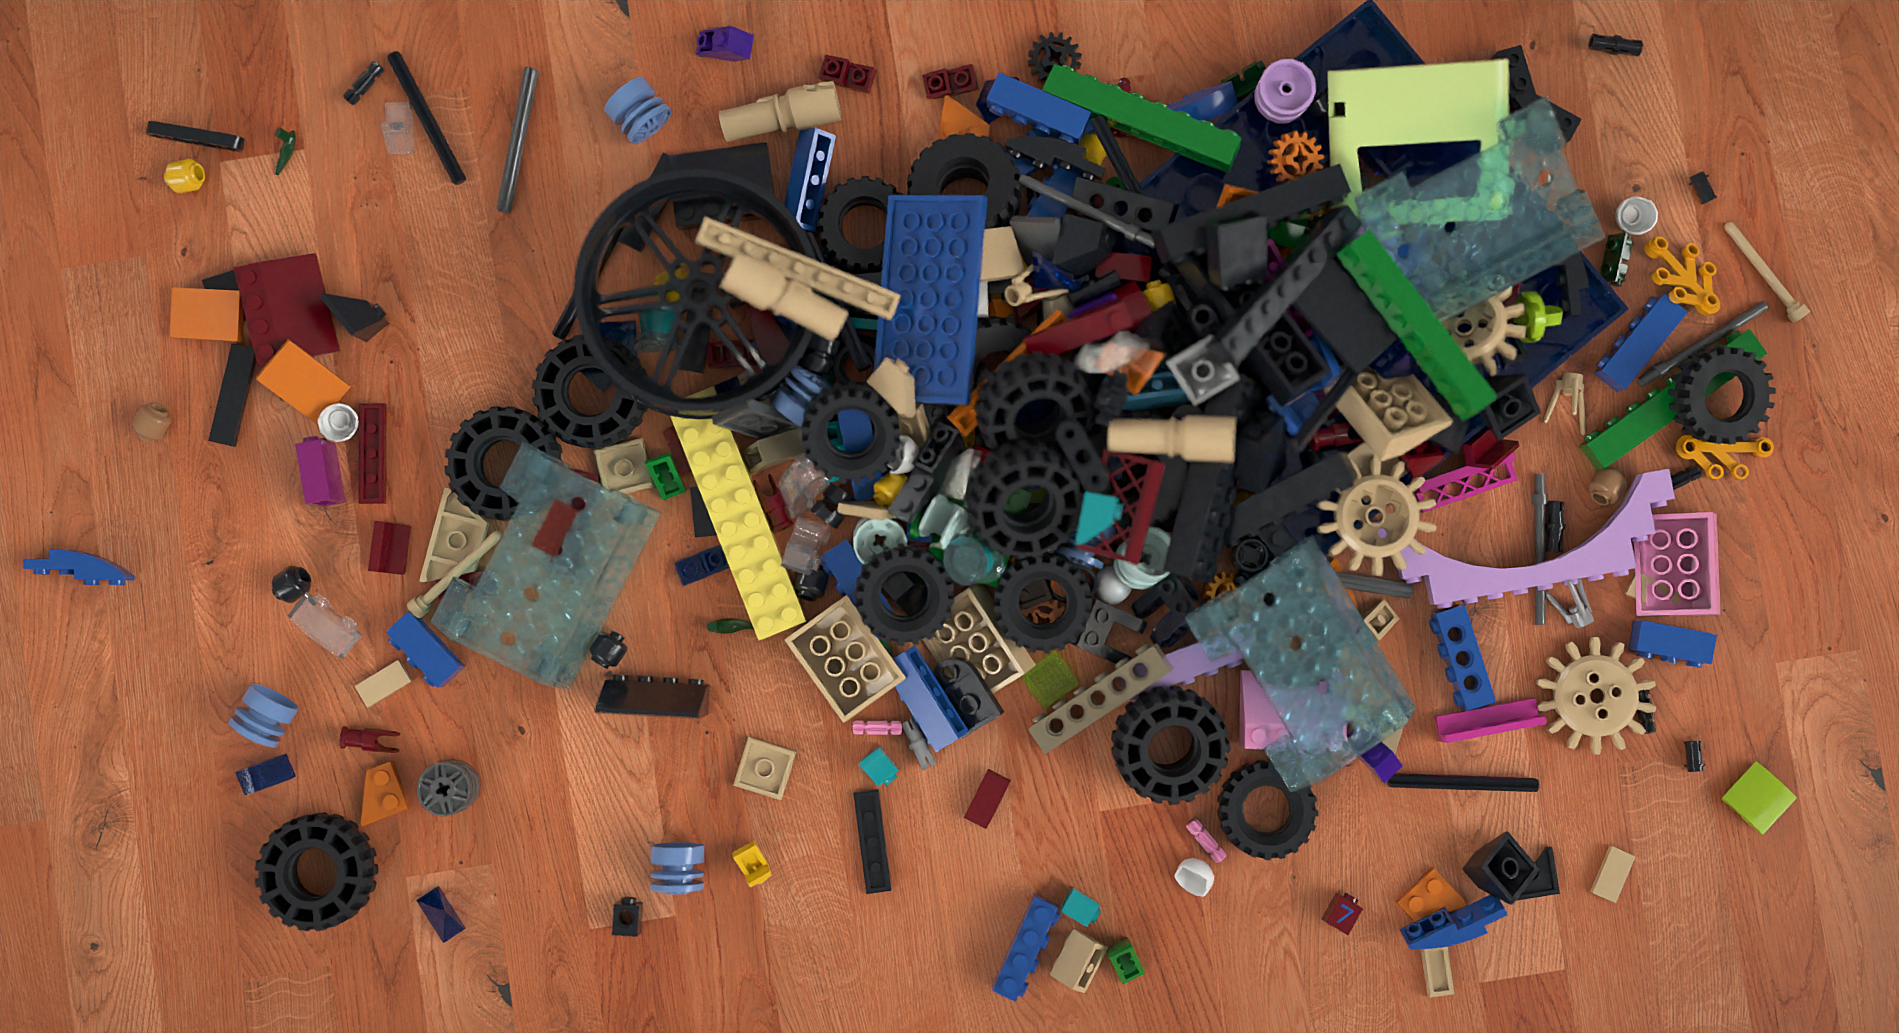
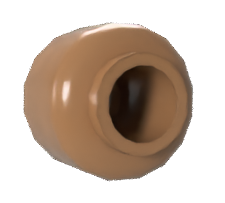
[132,403,171,442]
[1588,468,1627,506]

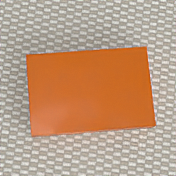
[170,287,244,342]
[255,339,351,425]

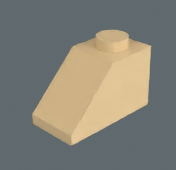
[867,358,915,418]
[1342,599,1400,653]

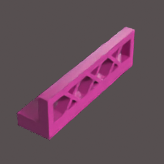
[1414,453,1517,513]
[1434,698,1546,743]

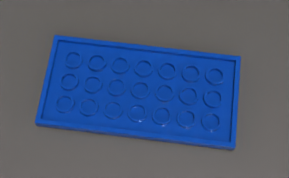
[872,195,987,405]

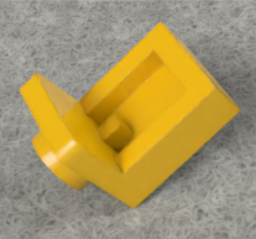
[732,841,772,887]

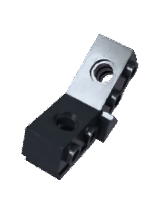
[1489,45,1582,155]

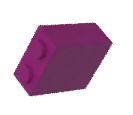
[295,436,346,507]

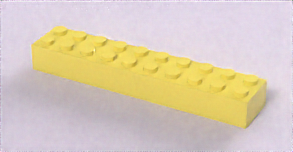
[671,387,808,640]

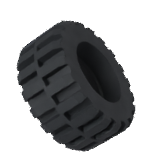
[817,176,903,274]

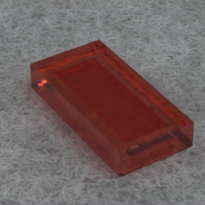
[531,499,579,557]

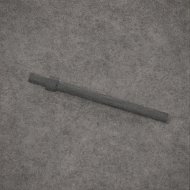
[1018,174,1155,248]
[1637,301,1768,387]
[1532,474,1548,625]

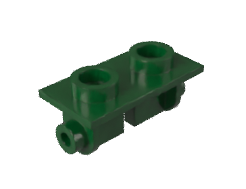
[1219,60,1266,101]
[1598,233,1633,287]

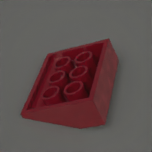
[233,253,340,368]

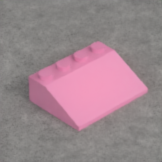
[1634,512,1720,616]
[1239,670,1347,750]

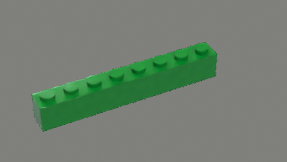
[1042,64,1241,173]
[1337,229,1497,421]
[1579,329,1768,470]

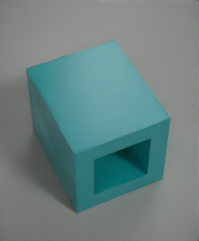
[1059,886,1101,927]

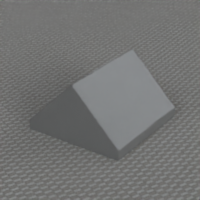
[1167,334,1240,406]

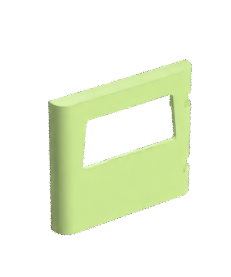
[1327,59,1509,225]

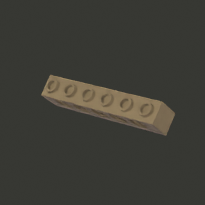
[1028,643,1174,754]

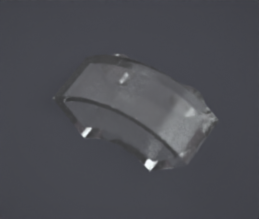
[1073,332,1150,373]
[778,453,830,518]
[781,515,832,576]
[287,592,362,659]

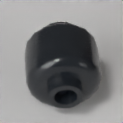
[793,562,829,602]
[272,566,311,603]
[589,630,628,669]

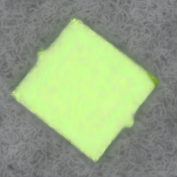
[1021,650,1080,710]

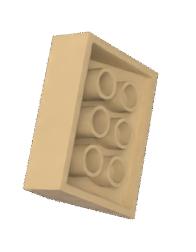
[1323,351,1453,461]
[923,582,1036,693]
[785,595,906,723]

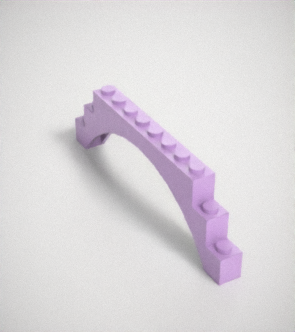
[1373,469,1675,609]

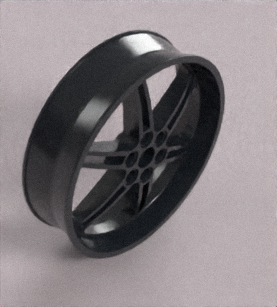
[573,169,820,420]

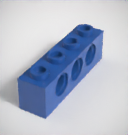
[1429,605,1496,711]

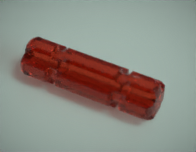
[663,426,692,475]

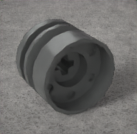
[417,759,481,816]

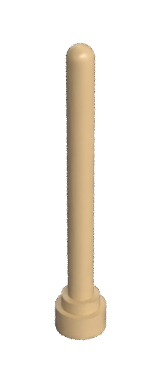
[1724,222,1810,323]
[407,531,502,618]

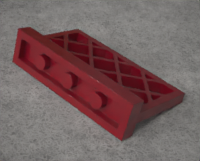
[1077,448,1166,565]

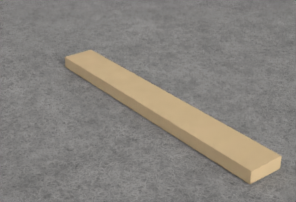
[696,217,901,321]

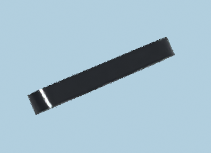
[146,121,245,152]

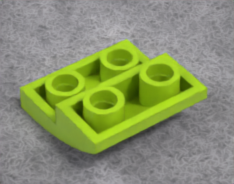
[1721,761,1797,835]

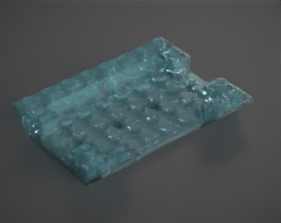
[1355,97,1606,323]
[430,442,662,690]
[1184,535,1417,792]

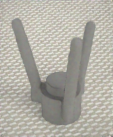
[1545,578,1594,628]

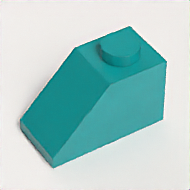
[1076,492,1122,545]
[859,745,899,786]

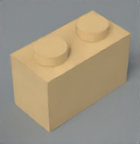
[1050,929,1108,993]

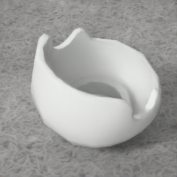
[1615,196,1658,235]
[318,403,359,442]
[887,435,919,474]
[1094,565,1132,605]
[1174,858,1214,897]

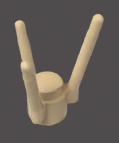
[1005,259,1069,306]
[1543,373,1586,435]

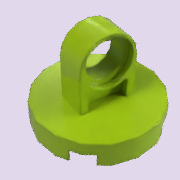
[1513,291,1563,343]

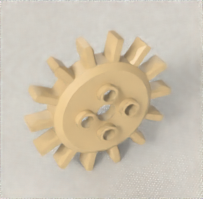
[1417,269,1525,376]
[1316,456,1437,576]
[1535,637,1656,755]

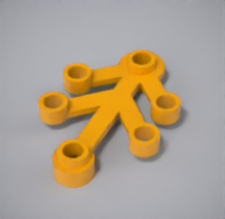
[1644,236,1720,315]
[1675,414,1774,480]

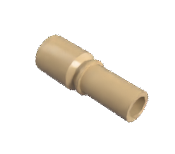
[719,81,842,142]
[720,253,848,342]
[1108,416,1236,462]

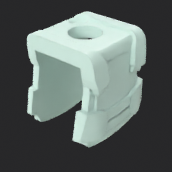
[919,494,974,550]

